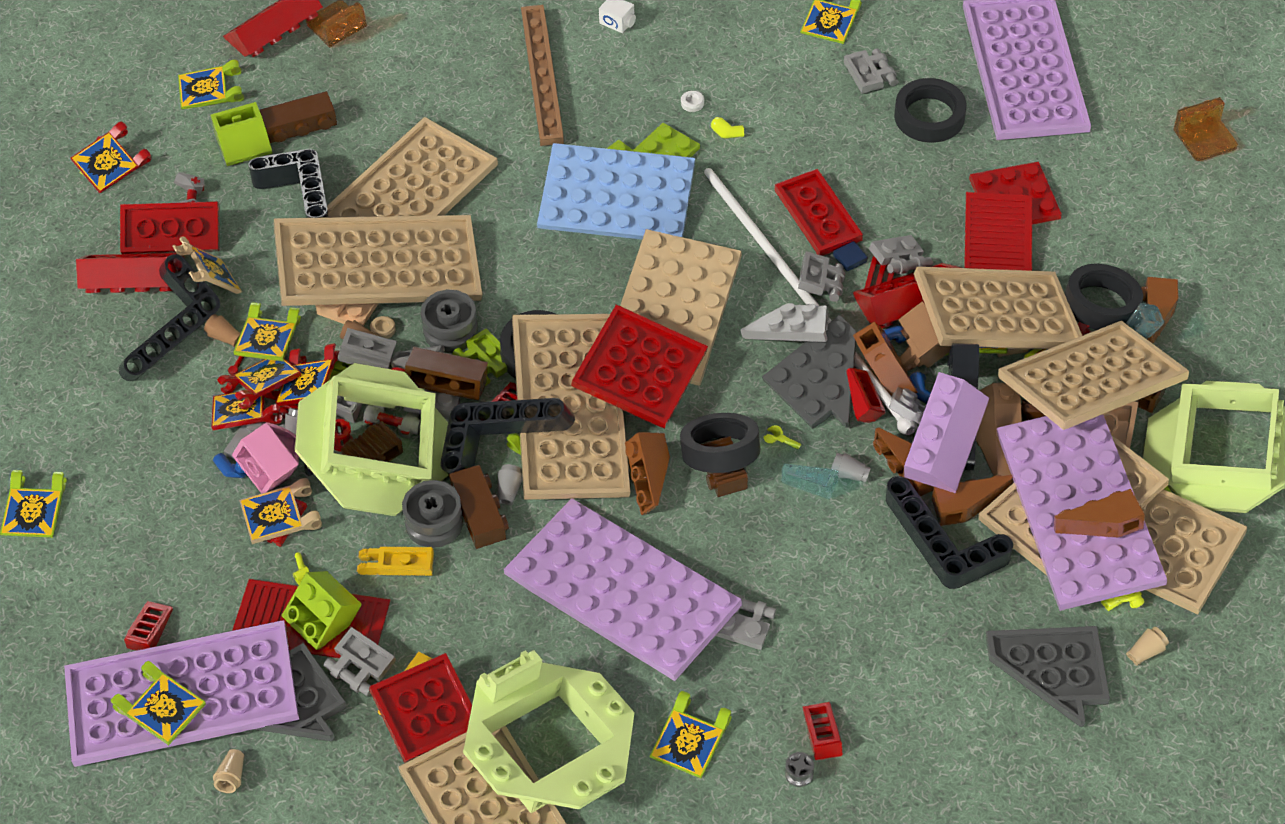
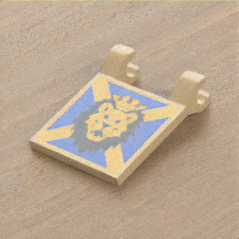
[172,236,242,294]
[239,478,322,544]

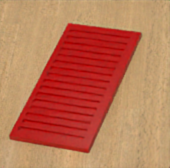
[964,192,1032,271]
[232,579,391,659]

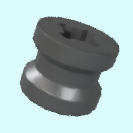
[785,752,814,787]

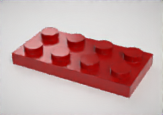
[774,169,863,256]
[120,201,220,254]

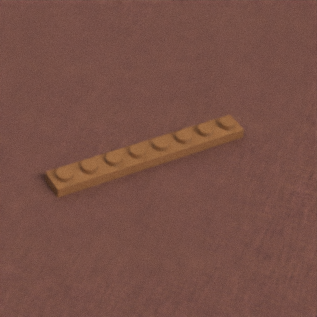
[521,5,564,146]

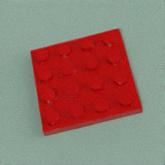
[571,304,708,429]

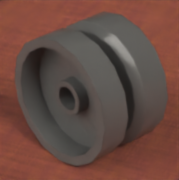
[420,289,478,353]
[402,480,463,548]

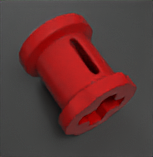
[334,419,353,451]

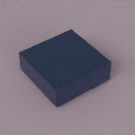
[833,241,868,272]

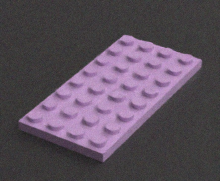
[963,0,1091,140]
[997,414,1167,611]
[504,498,742,681]
[64,620,299,767]

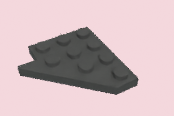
[762,315,857,429]
[986,626,1110,727]
[253,643,347,741]

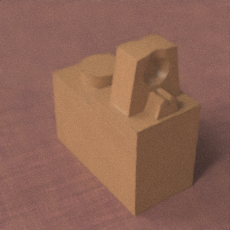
[899,301,951,371]

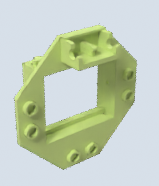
[295,363,449,516]
[1143,381,1285,513]
[463,650,635,813]

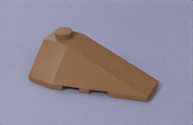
[976,383,1022,485]

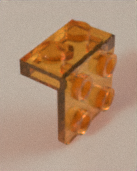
[305,0,367,48]
[1173,97,1238,161]

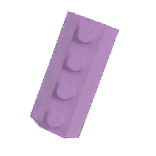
[904,372,989,493]

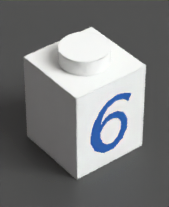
[599,0,636,33]

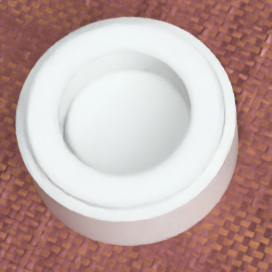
[681,91,704,112]

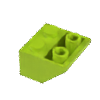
[210,102,273,166]
[281,571,362,650]

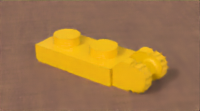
[357,547,434,576]

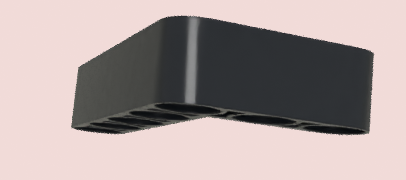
[248,149,329,218]
[118,254,220,381]
[947,343,979,470]
[440,398,575,475]
[885,476,1013,589]

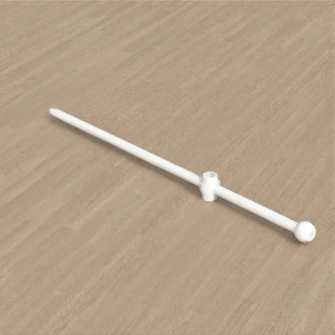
[704,168,917,435]

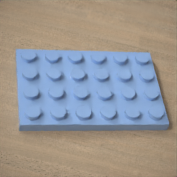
[537,143,695,239]

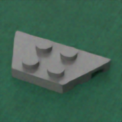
[740,303,829,342]

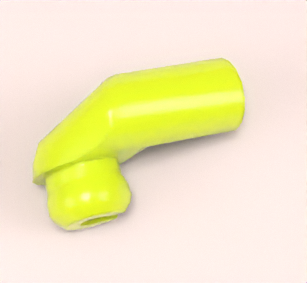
[711,117,744,139]
[1101,591,1144,611]

